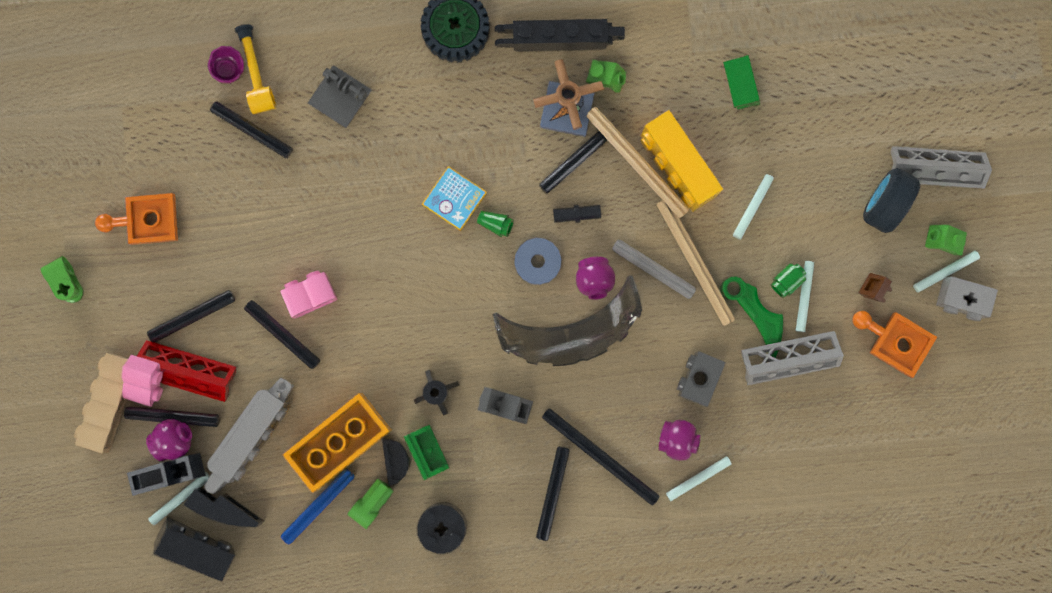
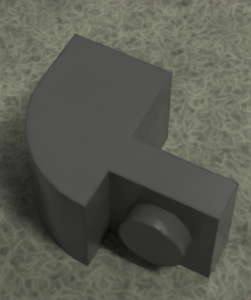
[477,387,533,424]

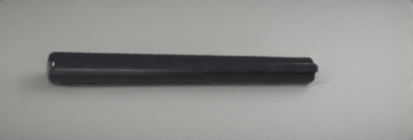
[542,409,660,506]

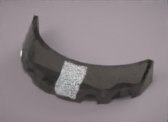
[493,275,642,366]

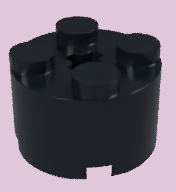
[417,502,467,554]

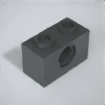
[677,351,726,407]

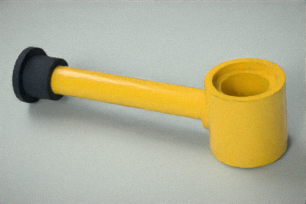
[234,24,276,115]

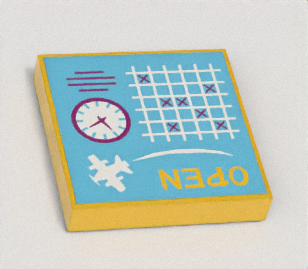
[422,166,487,231]

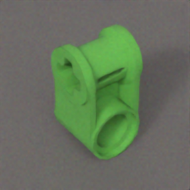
[40,256,83,303]

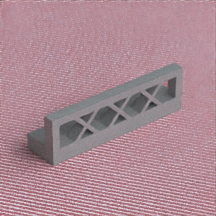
[891,146,992,189]
[741,331,843,386]

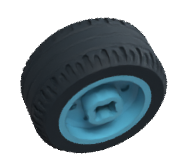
[863,168,920,233]

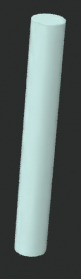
[733,174,774,240]
[913,251,980,293]
[796,261,815,332]
[666,456,732,501]
[148,472,210,525]

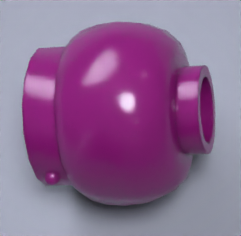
[576,257,615,300]
[146,419,192,462]
[658,420,701,461]

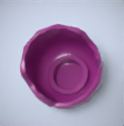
[208,46,244,84]

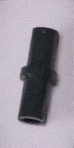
[553,204,601,223]

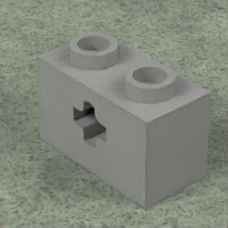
[936,276,998,321]

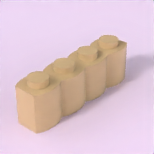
[74,353,128,454]

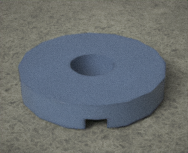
[514,238,561,285]

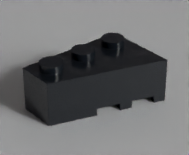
[153,516,235,582]

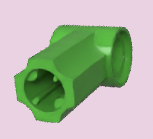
[347,478,394,529]

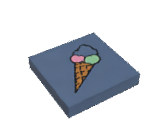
[540,81,595,137]

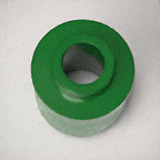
[770,263,806,298]

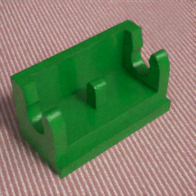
[723,55,760,110]
[404,425,450,480]

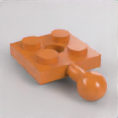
[95,193,178,245]
[852,311,937,378]

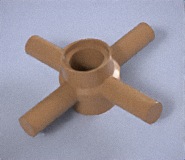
[533,59,604,130]

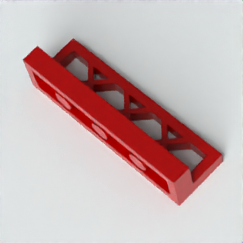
[137,340,236,402]

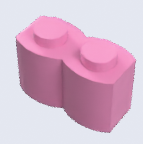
[280,271,338,319]
[122,355,163,407]

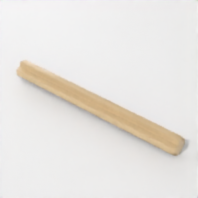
[587,107,689,218]
[657,200,735,326]

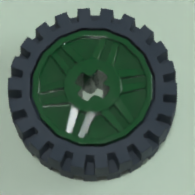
[420,0,490,63]

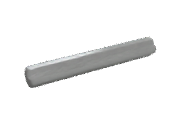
[612,240,696,299]

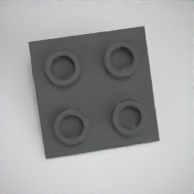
[308,65,372,128]

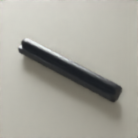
[210,101,293,159]
[539,131,608,194]
[147,290,236,343]
[244,300,320,369]
[124,406,220,427]
[536,446,570,541]

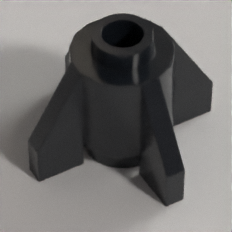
[414,370,460,416]

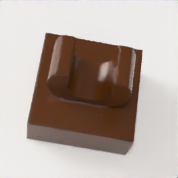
[858,273,892,303]

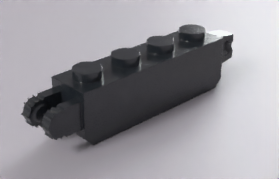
[494,19,625,52]

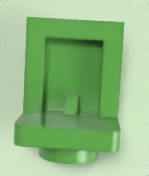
[586,60,626,93]
[925,225,967,256]

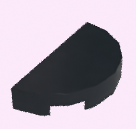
[382,439,410,486]

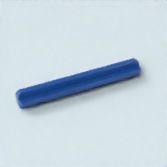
[281,469,355,545]

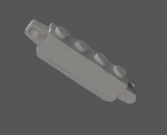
[205,378,294,494]

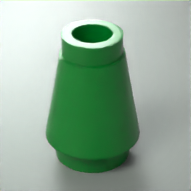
[477,211,514,237]

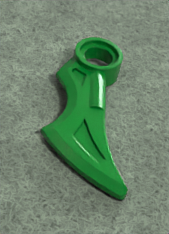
[721,277,783,358]

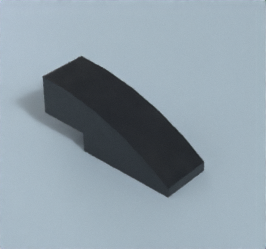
[127,453,206,496]
[184,487,264,527]

